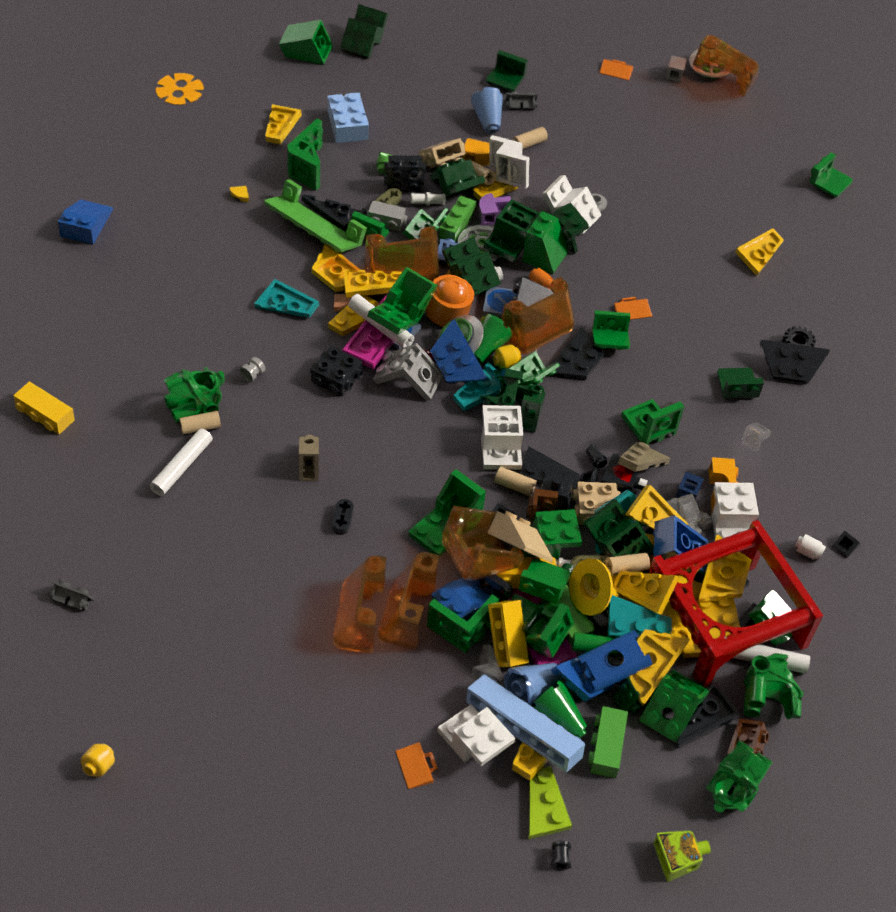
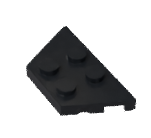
[551,328,604,381]
[759,340,830,383]

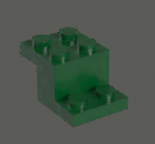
[340,4,389,58]
[429,158,486,197]
[483,199,540,262]
[442,237,501,295]
[583,499,654,557]

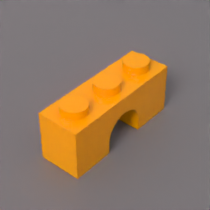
[708,457,739,515]

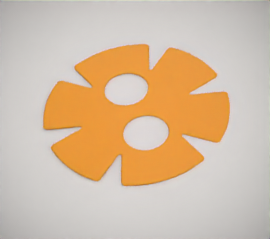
[156,73,204,105]

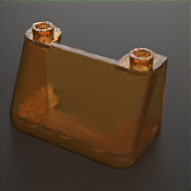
[692,35,759,97]
[365,226,439,282]
[502,277,575,354]
[442,506,524,581]
[333,556,387,653]

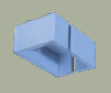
[327,93,369,143]

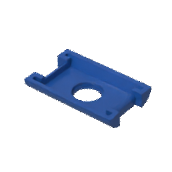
[577,630,652,692]

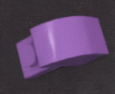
[478,193,511,226]

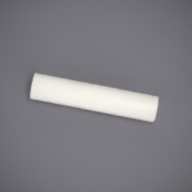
[348,294,414,347]
[150,428,213,496]
[725,637,810,674]

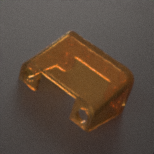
[378,552,440,650]

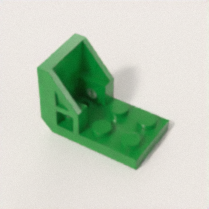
[287,119,323,191]
[367,267,438,335]
[408,469,486,558]
[510,593,574,658]

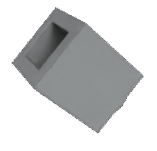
[666,56,687,82]

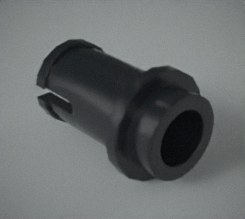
[586,444,607,468]

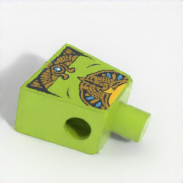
[653,831,711,882]

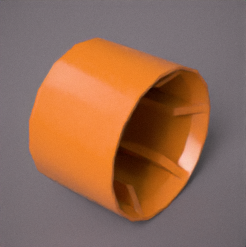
[426,274,474,327]

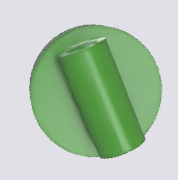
[376,152,390,174]

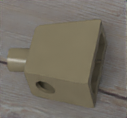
[299,435,319,481]

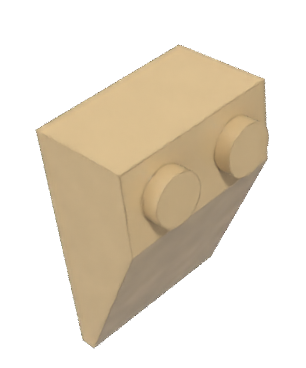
[488,511,553,563]

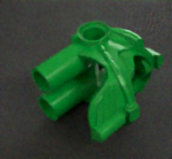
[164,367,225,423]
[743,653,804,720]
[706,740,773,812]

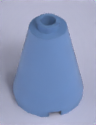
[471,87,503,134]
[504,663,563,706]

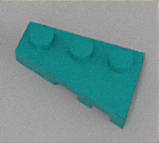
[254,279,319,318]
[453,362,500,411]
[608,595,672,638]

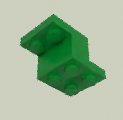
[516,509,582,559]

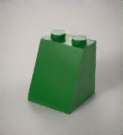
[279,20,333,65]
[522,211,568,274]

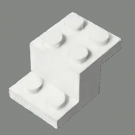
[489,135,529,189]
[542,175,601,234]
[481,405,523,470]
[711,482,759,538]
[437,704,515,766]

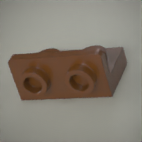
[526,489,558,526]
[727,719,769,755]

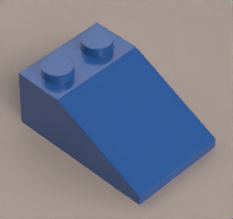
[58,199,113,245]
[653,515,708,576]
[432,572,490,622]

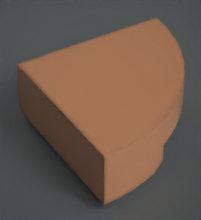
[334,294,352,311]

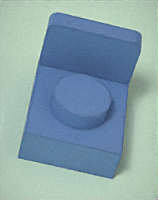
[435,238,458,263]

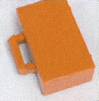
[599,59,633,81]
[613,297,652,320]
[395,742,438,789]

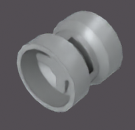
[239,357,266,382]

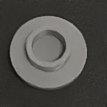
[591,194,607,211]

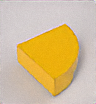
[229,186,249,202]

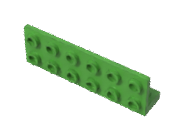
[264,179,367,252]

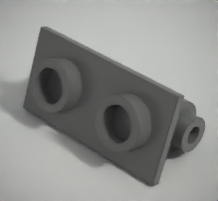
[505,92,538,109]
[48,580,94,610]

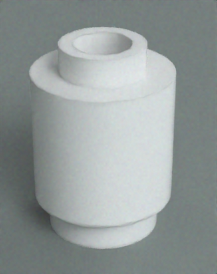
[795,534,826,560]

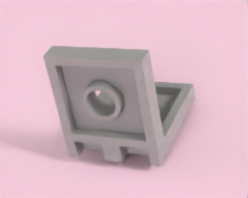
[373,343,443,401]

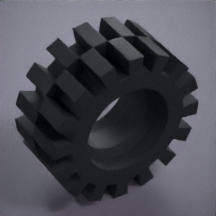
[781,326,816,347]

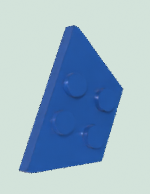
[430,319,488,384]
[551,657,613,702]

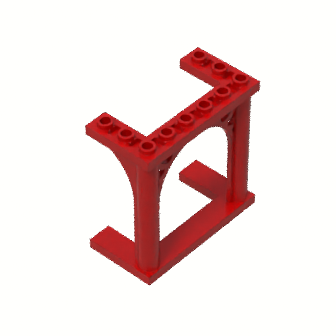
[648,520,824,688]

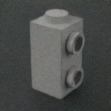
[368,200,408,232]

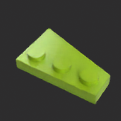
[529,766,572,839]

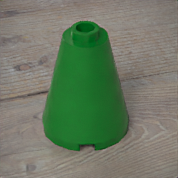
[474,314,513,364]
[531,680,587,739]

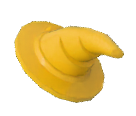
[569,558,621,616]

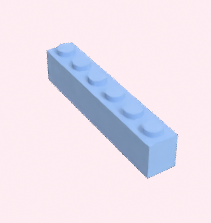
[466,674,585,773]

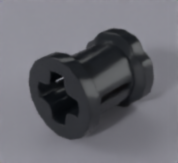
[551,840,571,870]

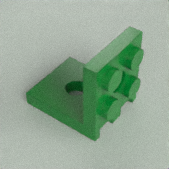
[621,399,685,445]
[426,594,499,654]
[639,670,710,743]

